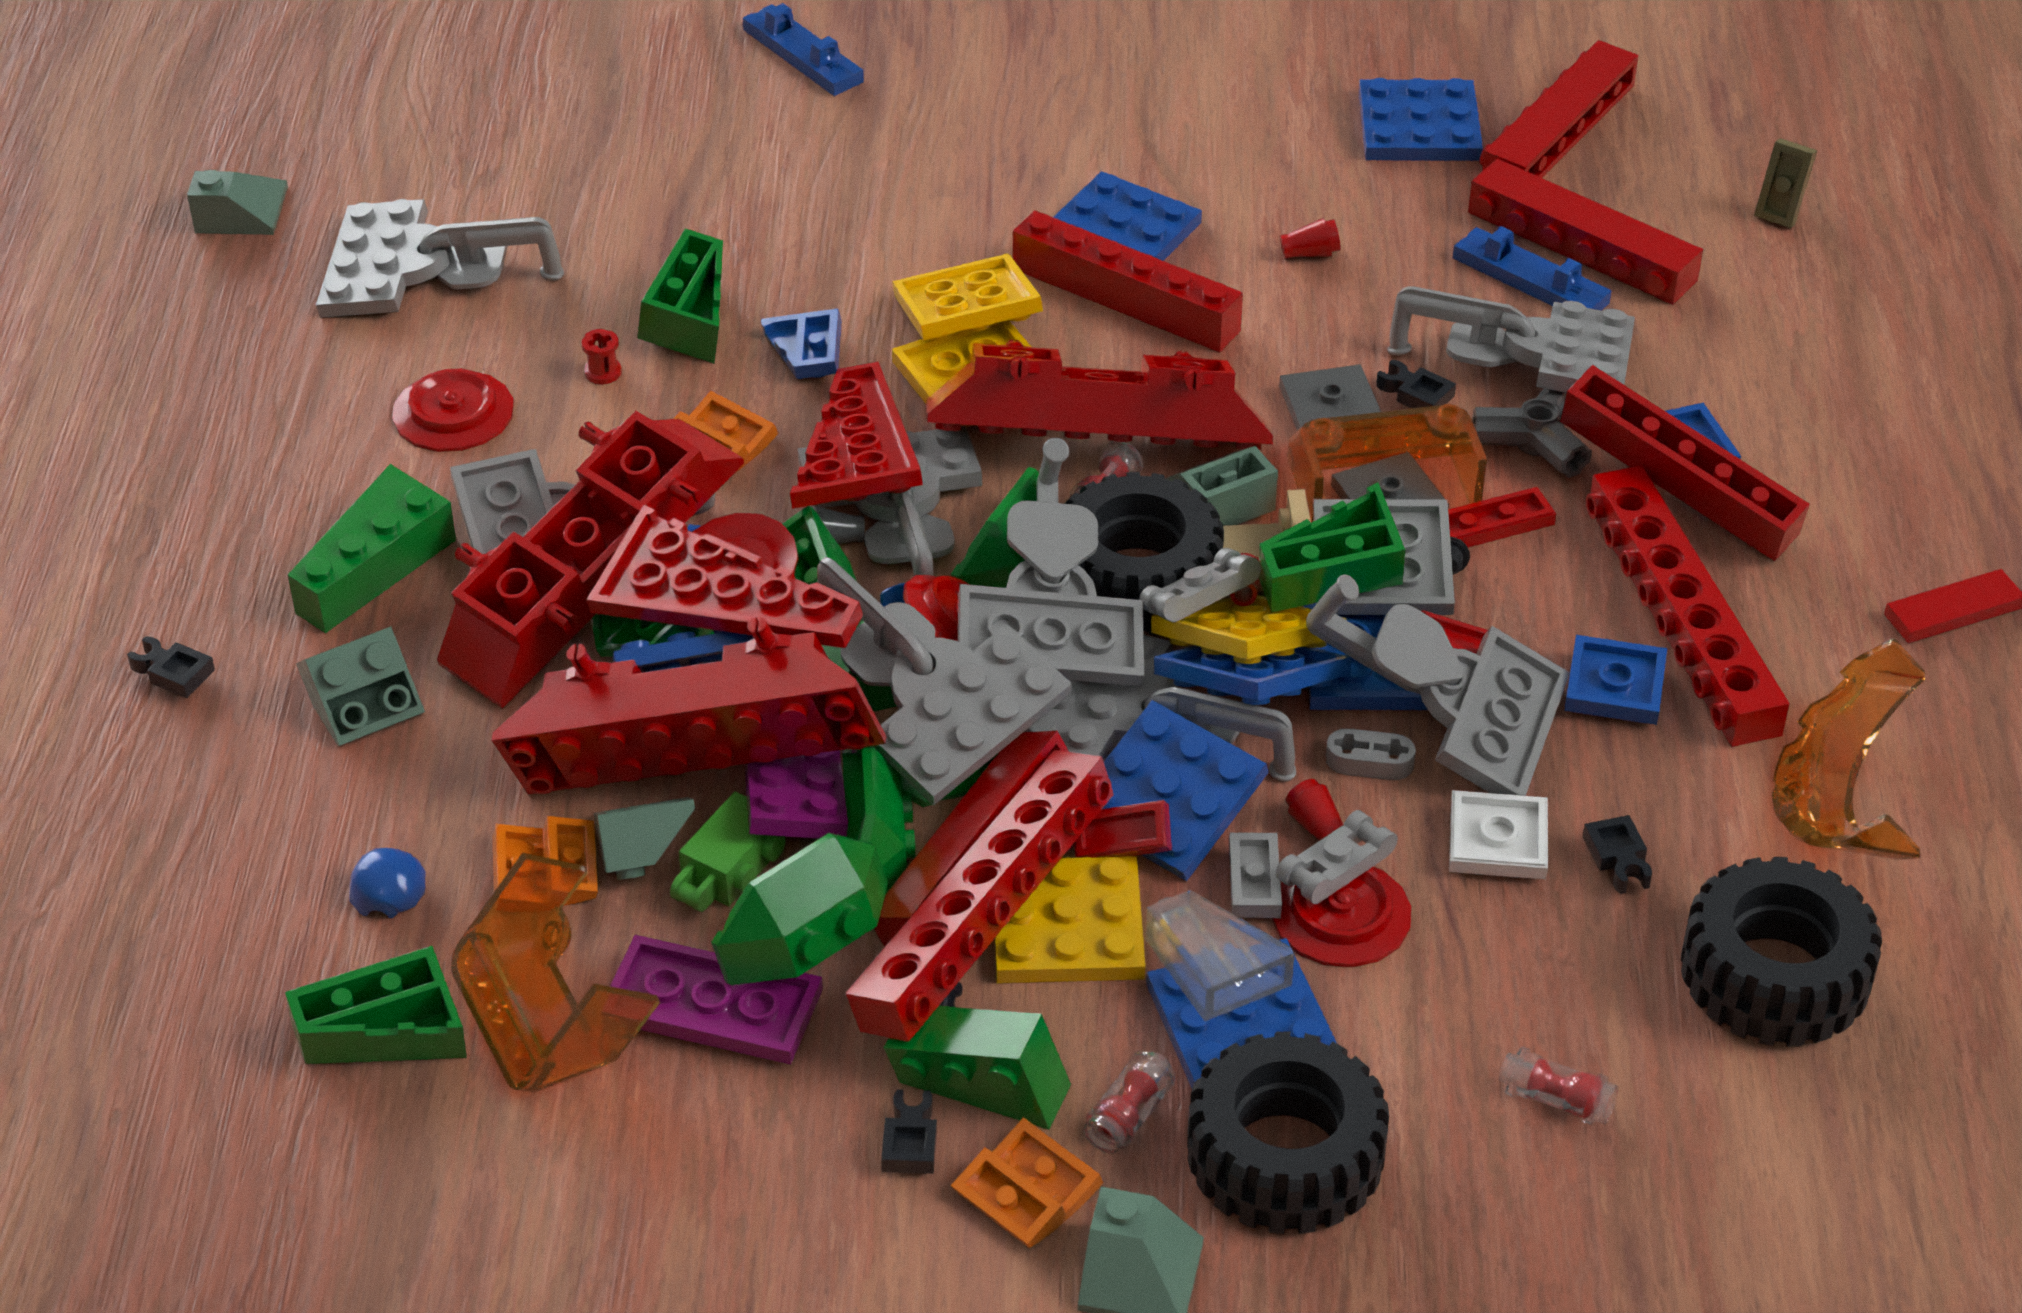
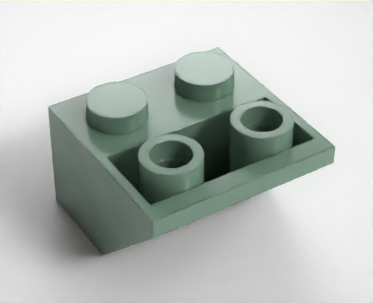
[1165,446,1278,526]
[296,626,425,746]

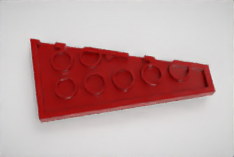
[790,361,923,509]
[587,505,863,648]

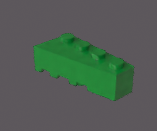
[287,464,456,634]

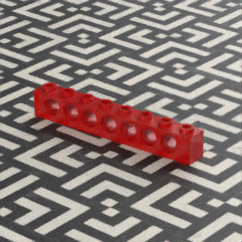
[1586,465,1790,747]
[845,750,1114,1042]

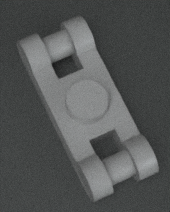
[1139,548,1261,622]
[1276,810,1398,904]

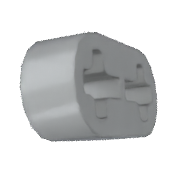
[1326,729,1416,780]

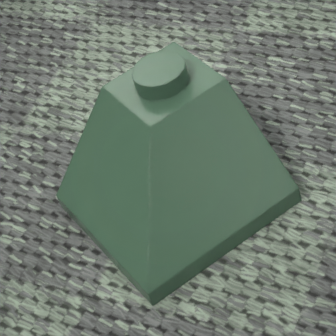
[187,170,288,235]
[594,797,695,880]
[1078,1186,1204,1313]

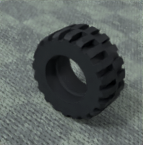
[1060,472,1224,635]
[1680,856,1882,1047]
[1187,1031,1389,1234]

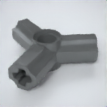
[1471,388,1592,478]

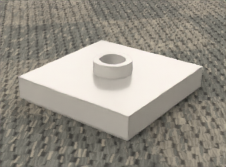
[1449,790,1548,879]

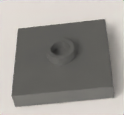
[1279,364,1384,440]
[1331,452,1449,509]

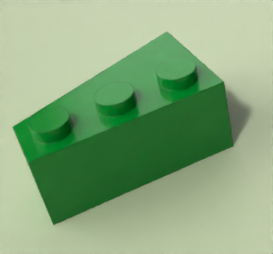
[285,946,467,1064]

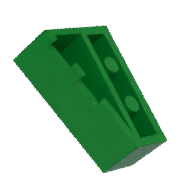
[637,228,723,364]
[1259,482,1405,613]
[883,1006,1071,1130]

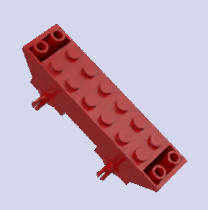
[926,339,1273,450]
[437,411,745,709]
[491,616,886,795]

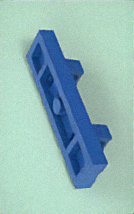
[742,3,864,96]
[1452,226,1612,311]

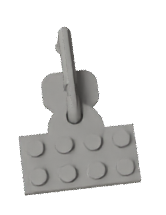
[316,199,564,318]
[1387,286,1635,393]
[798,426,982,576]
[958,437,1144,686]
[450,449,715,554]
[817,557,1072,806]
[1306,574,1570,796]
[1024,635,1297,782]

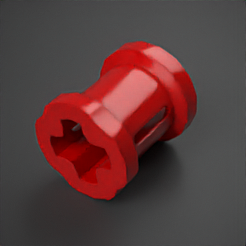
[581,329,622,385]

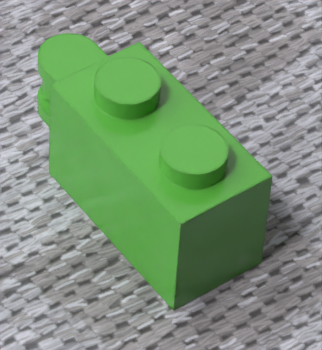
[670,791,786,912]

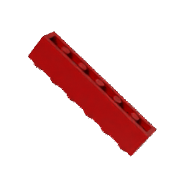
[1479,40,1639,178]
[1468,158,1703,305]
[1013,210,1243,353]
[1560,365,1810,561]
[874,730,1069,947]

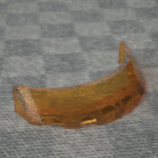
[1772,639,1925,860]

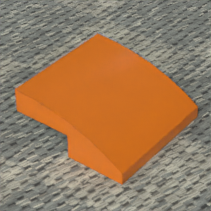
[674,390,779,473]
[492,816,598,909]
[951,1117,1104,1249]

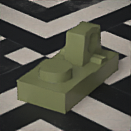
[1754,138,1818,228]

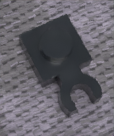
[1376,360,1456,418]
[127,637,215,698]
[1582,815,1652,894]
[881,1089,937,1174]

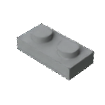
[1229,832,1282,918]

